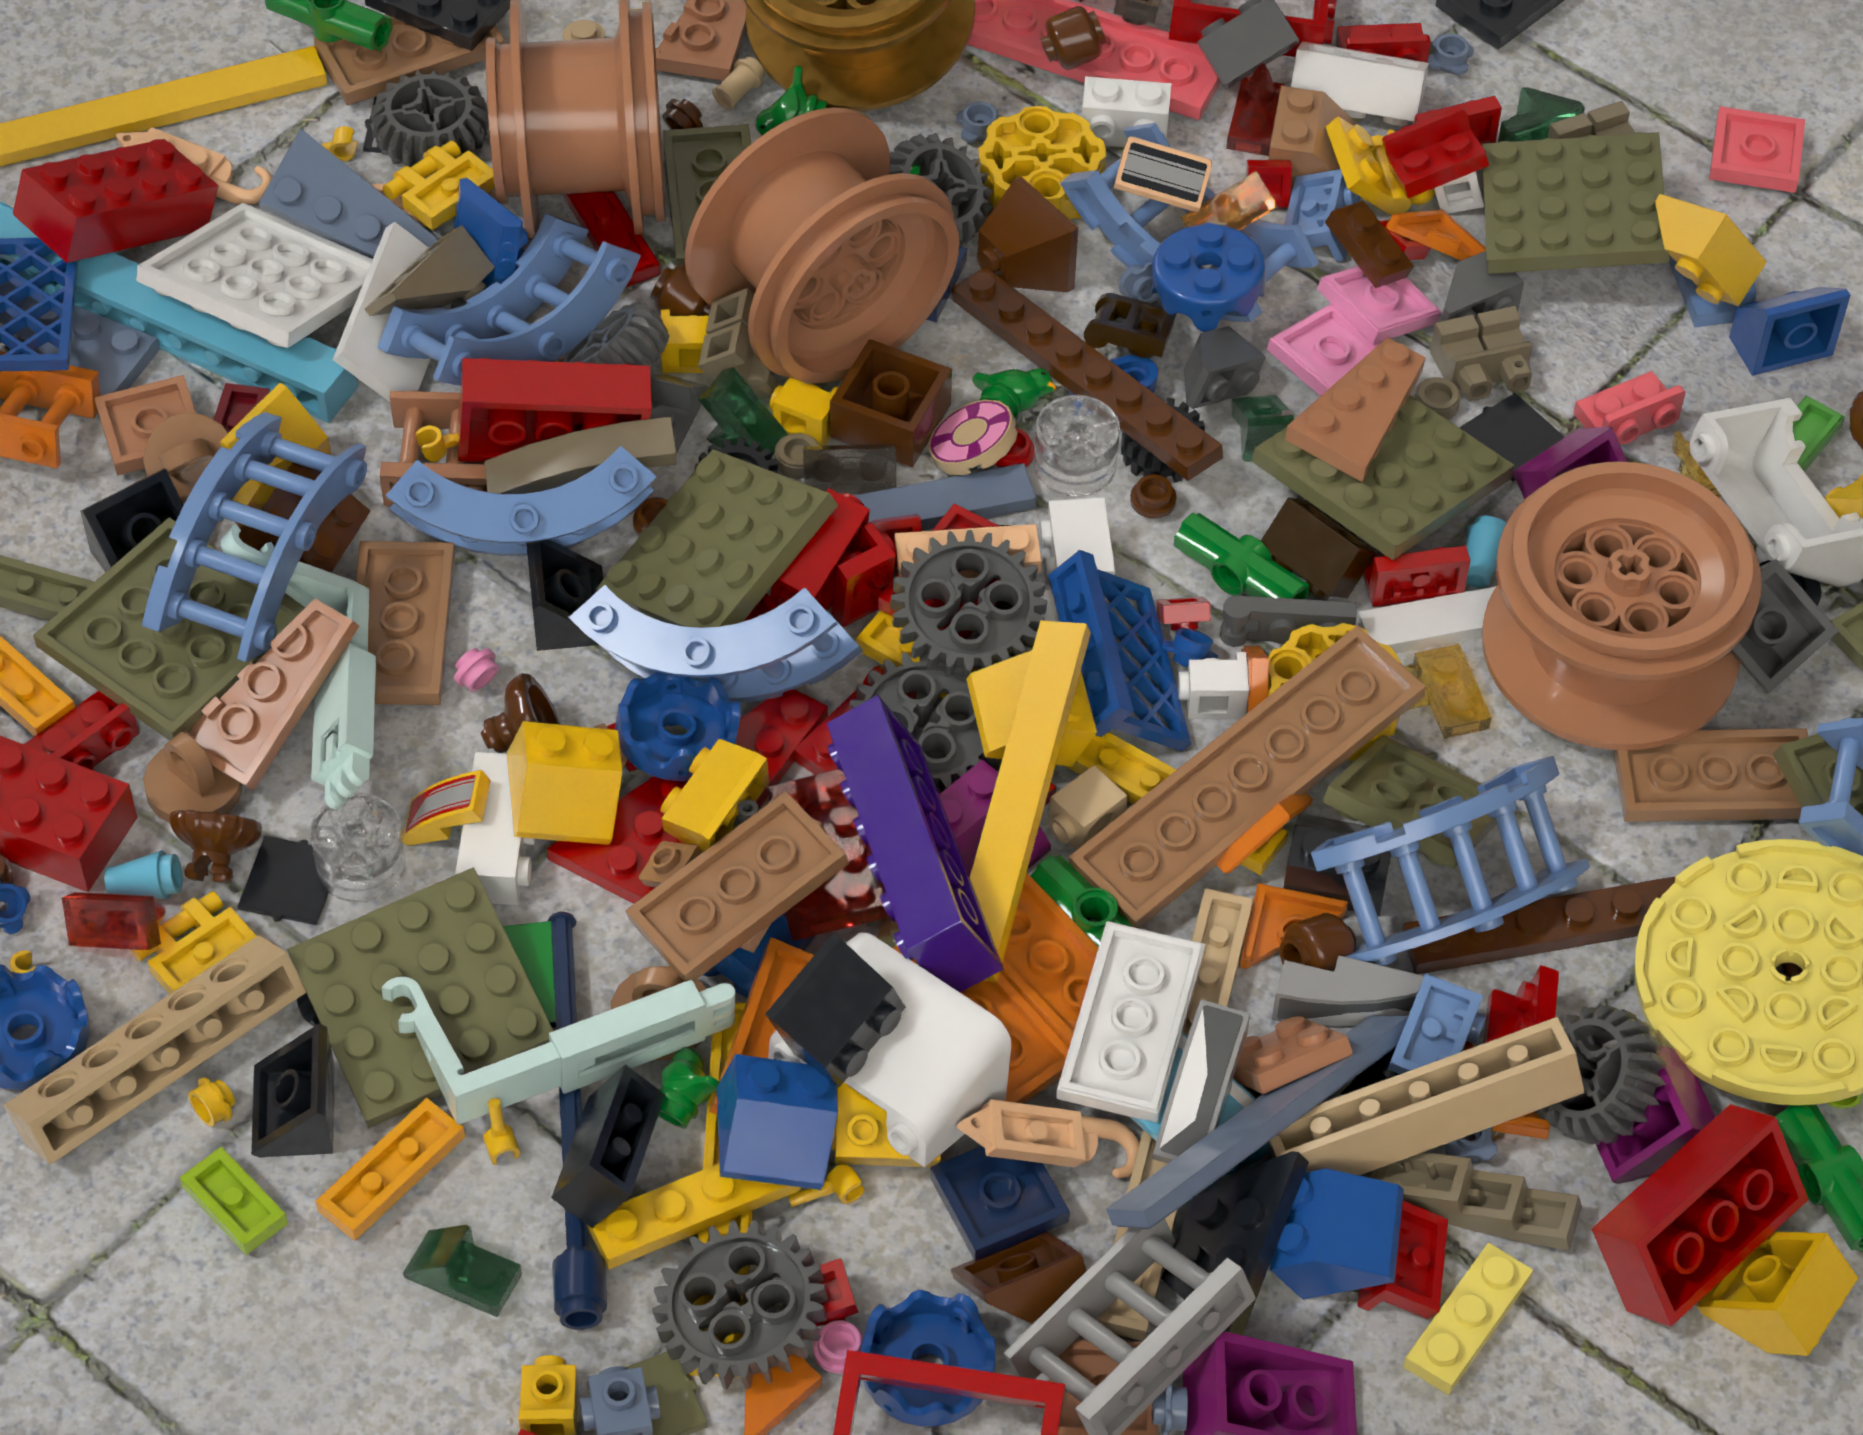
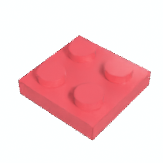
[1709,106,1805,193]

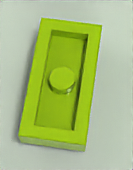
[179,1147,288,1256]

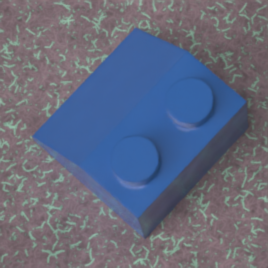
[1729,287,1851,376]
[717,1054,838,1190]
[1270,1168,1404,1300]

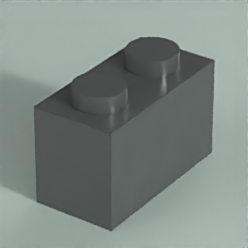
[1197,0,1299,90]

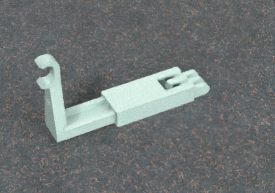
[221,524,376,810]
[382,977,735,1125]

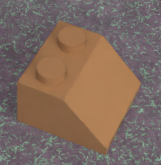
[1268,86,1359,188]

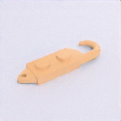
[116,127,273,205]
[956,1099,1140,1178]

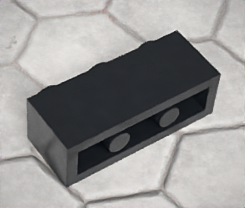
[551,1064,666,1228]

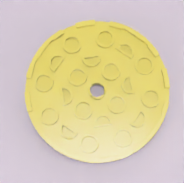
[1635,839,1863,1106]

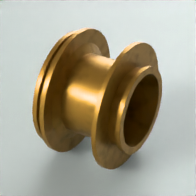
[744,0,975,111]

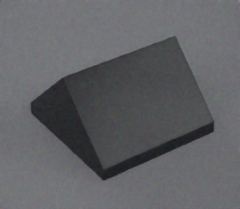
[80,468,184,572]
[526,540,604,651]
[251,1023,335,1158]

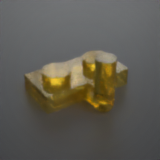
[1405,643,1492,739]

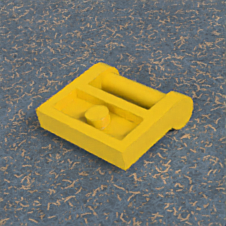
[1325,116,1411,215]

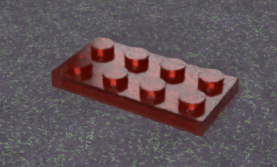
[767,769,889,941]

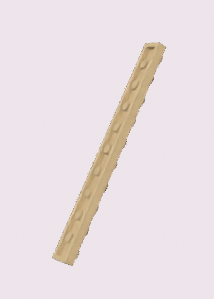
[1096,888,1254,1341]

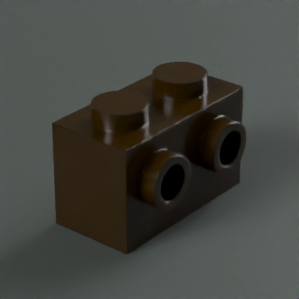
[1261,497,1378,600]

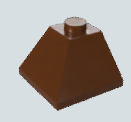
[977,176,1078,293]
[950,1231,1087,1324]

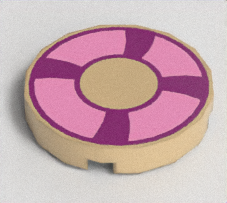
[928,399,1018,476]

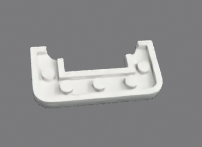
[1690,398,1863,587]
[768,933,1011,1168]

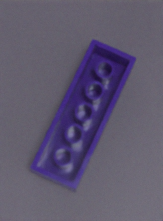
[826,695,1004,992]

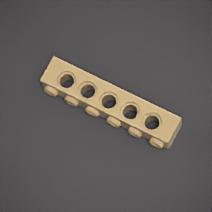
[3,935,306,1165]

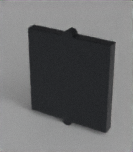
[1460,393,1565,482]
[237,836,343,925]

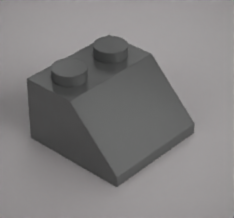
[1730,559,1839,693]

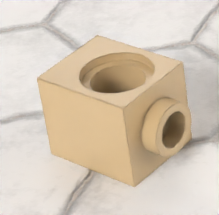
[1049,765,1127,850]

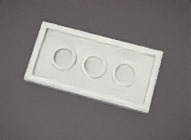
[332,222,452,402]
[1056,921,1205,1123]

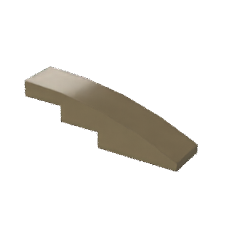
[484,417,676,494]
[1361,1152,1582,1250]

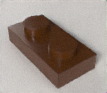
[1325,201,1415,288]

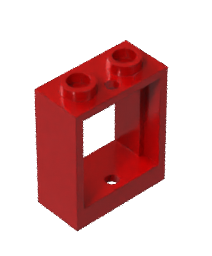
[770,488,870,611]

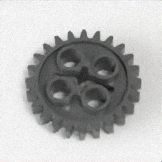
[890,530,1048,679]
[849,652,996,792]
[652,1220,828,1389]

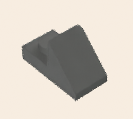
[650,374,708,454]

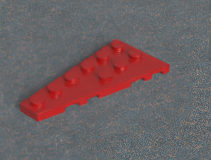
[547,689,828,904]

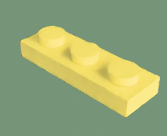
[1403,1242,1533,1395]

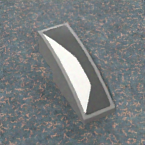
[1272,955,1424,1028]
[1152,999,1251,1164]

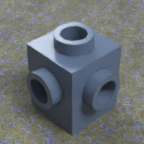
[579,1366,660,1435]

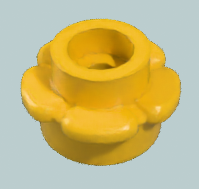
[188,1077,236,1127]

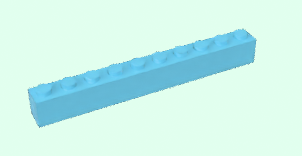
[0,202,359,423]

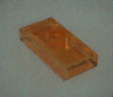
[1180,171,1278,230]

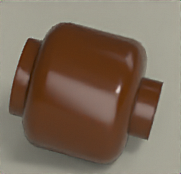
[1040,6,1107,70]
[650,264,711,316]
[1280,913,1356,972]

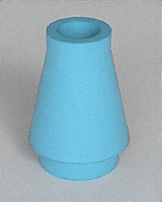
[1466,515,1506,588]
[104,850,183,900]

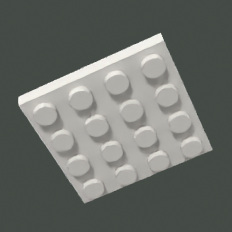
[136,203,373,349]

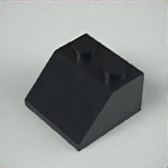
[1283,813,1391,916]
[765,933,906,1087]

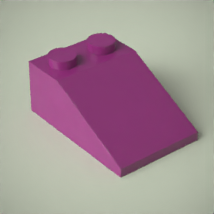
[1182,1331,1357,1435]

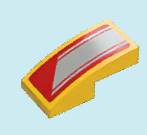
[402,770,491,846]

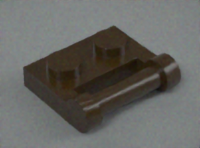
[1084,293,1177,358]

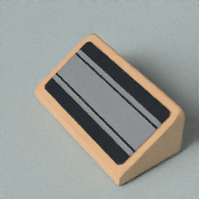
[1113,137,1212,213]

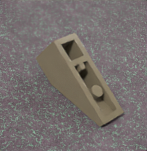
[365,225,495,316]

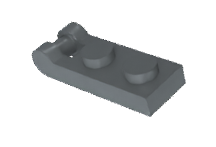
[1220,596,1357,647]

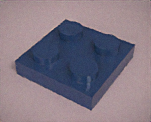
[930,1146,1070,1261]

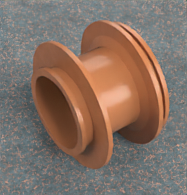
[486,0,666,241]
[685,108,959,384]
[1482,461,1762,750]

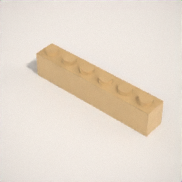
[1269,1017,1585,1175]

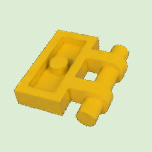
[383,140,495,231]
[129,891,257,994]

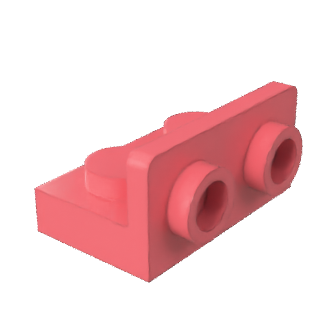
[1573,371,1686,445]

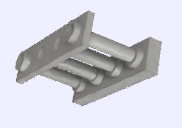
[1003,1219,1256,1435]

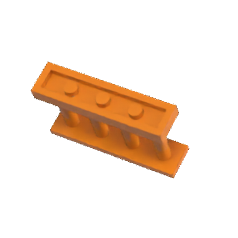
[0,351,100,469]

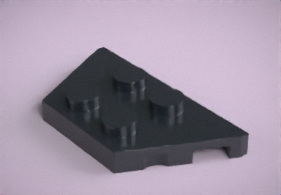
[1161,1151,1309,1335]

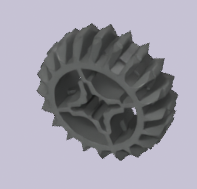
[371,68,489,167]
[889,133,993,245]
[559,302,670,366]
[1542,1004,1667,1145]

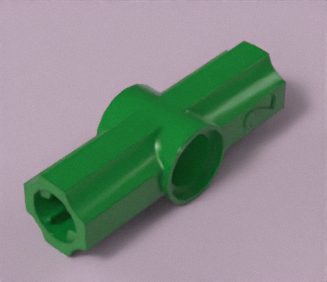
[265,0,393,52]
[1174,512,1310,599]
[1030,855,1133,947]
[1775,1105,1863,1252]

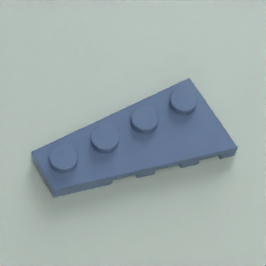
[259,128,438,259]
[0,281,160,395]

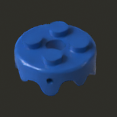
[1152,223,1265,332]
[615,672,741,781]
[0,964,90,1090]
[861,1290,996,1427]

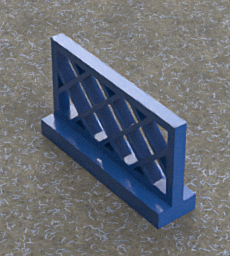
[0,238,78,371]
[1048,550,1191,751]

